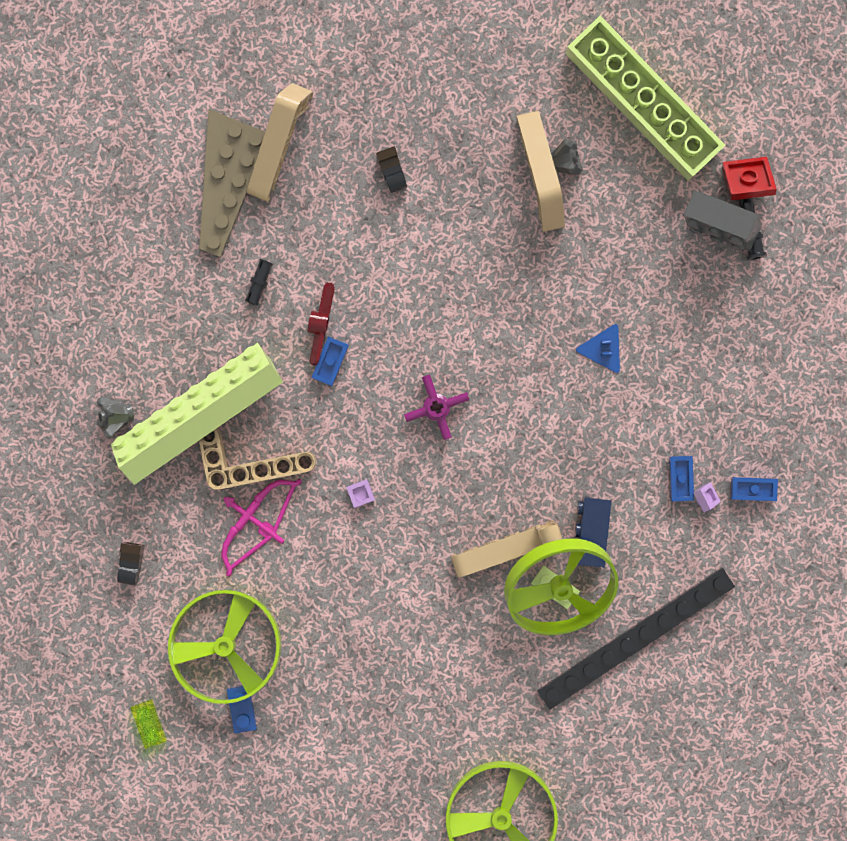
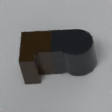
[376,146,407,193]
[117,542,145,585]

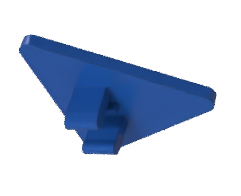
[576,324,620,373]

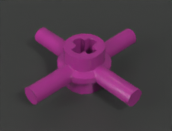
[404,374,470,440]

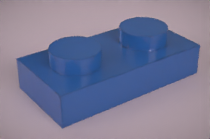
[311,336,349,386]
[669,456,694,501]
[731,477,778,501]
[227,686,257,734]

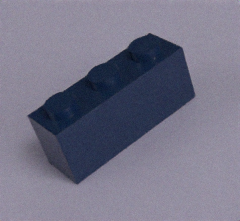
[575,497,612,568]

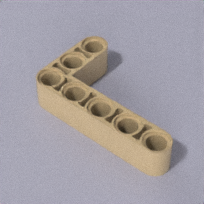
[247,83,313,202]
[516,111,565,232]
[199,428,317,490]
[450,520,563,578]

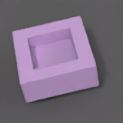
[346,479,375,508]
[693,482,721,512]

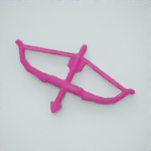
[221,479,302,577]

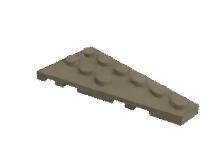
[199,109,265,258]

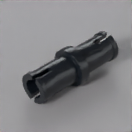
[245,259,273,306]

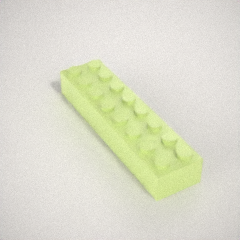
[565,16,725,181]
[111,343,283,485]

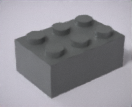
[683,190,761,252]

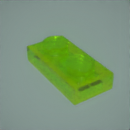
[130,699,167,749]

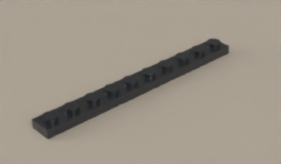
[537,567,735,710]

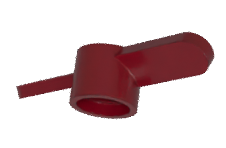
[307,282,335,366]

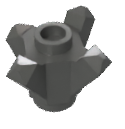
[551,139,583,175]
[97,396,134,439]

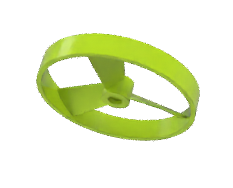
[504,539,619,635]
[168,590,282,704]
[446,761,558,841]

